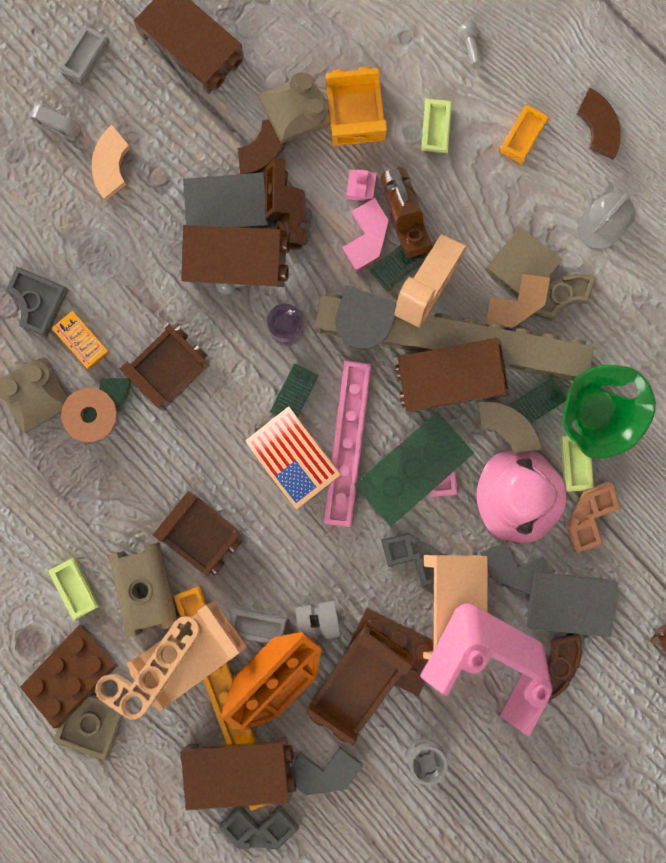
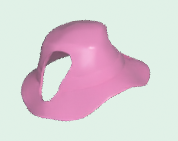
[477,450,566,543]

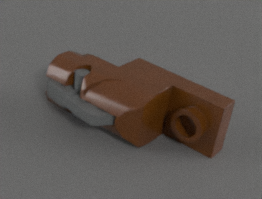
[265,158,312,250]
[380,167,432,259]

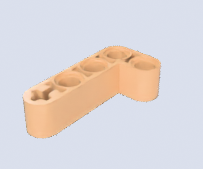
[394,234,467,328]
[96,617,200,719]

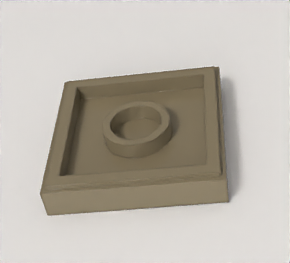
[485,226,562,296]
[53,693,123,761]

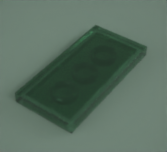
[354,411,474,527]

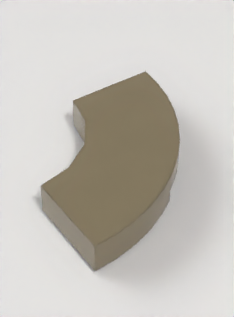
[533,274,596,321]
[478,401,542,453]

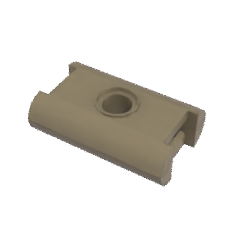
[108,542,177,638]

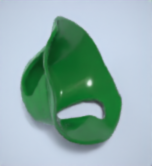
[562,365,656,459]

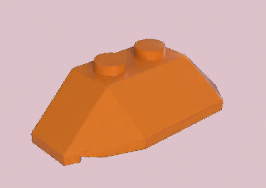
[221,632,322,732]

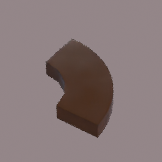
[576,88,621,160]
[238,120,287,174]
[547,633,582,701]

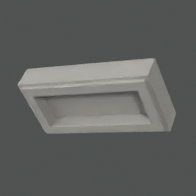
[58,24,110,85]
[230,608,288,644]

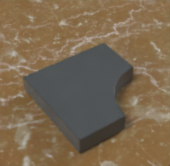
[6,267,69,338]

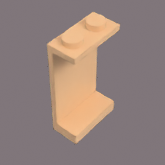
[423,555,487,660]
[127,600,247,711]

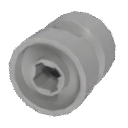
[295,600,341,642]
[407,738,448,786]

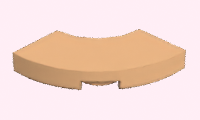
[92,125,130,201]

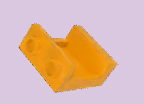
[326,66,387,146]

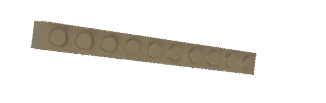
[315,293,594,381]

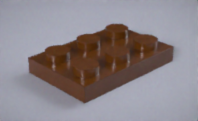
[344,607,434,697]
[20,625,118,729]

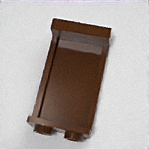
[133,0,244,94]
[181,225,290,287]
[395,337,510,413]
[306,624,413,745]
[180,737,296,810]

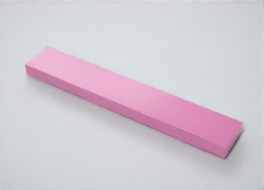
[324,360,371,527]

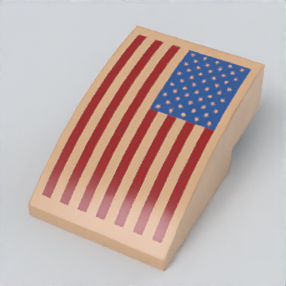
[246,406,341,510]

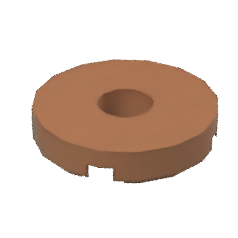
[61,387,118,443]

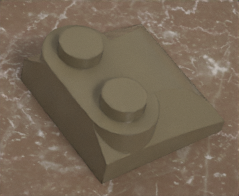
[258,73,330,144]
[0,358,68,433]

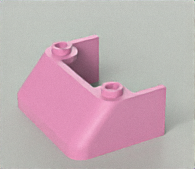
[420,603,552,736]

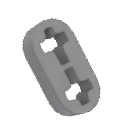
[29,104,81,140]

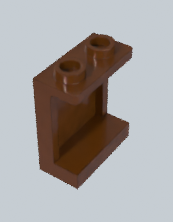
[119,323,209,411]
[153,491,243,578]

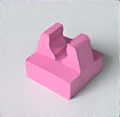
[346,169,377,202]

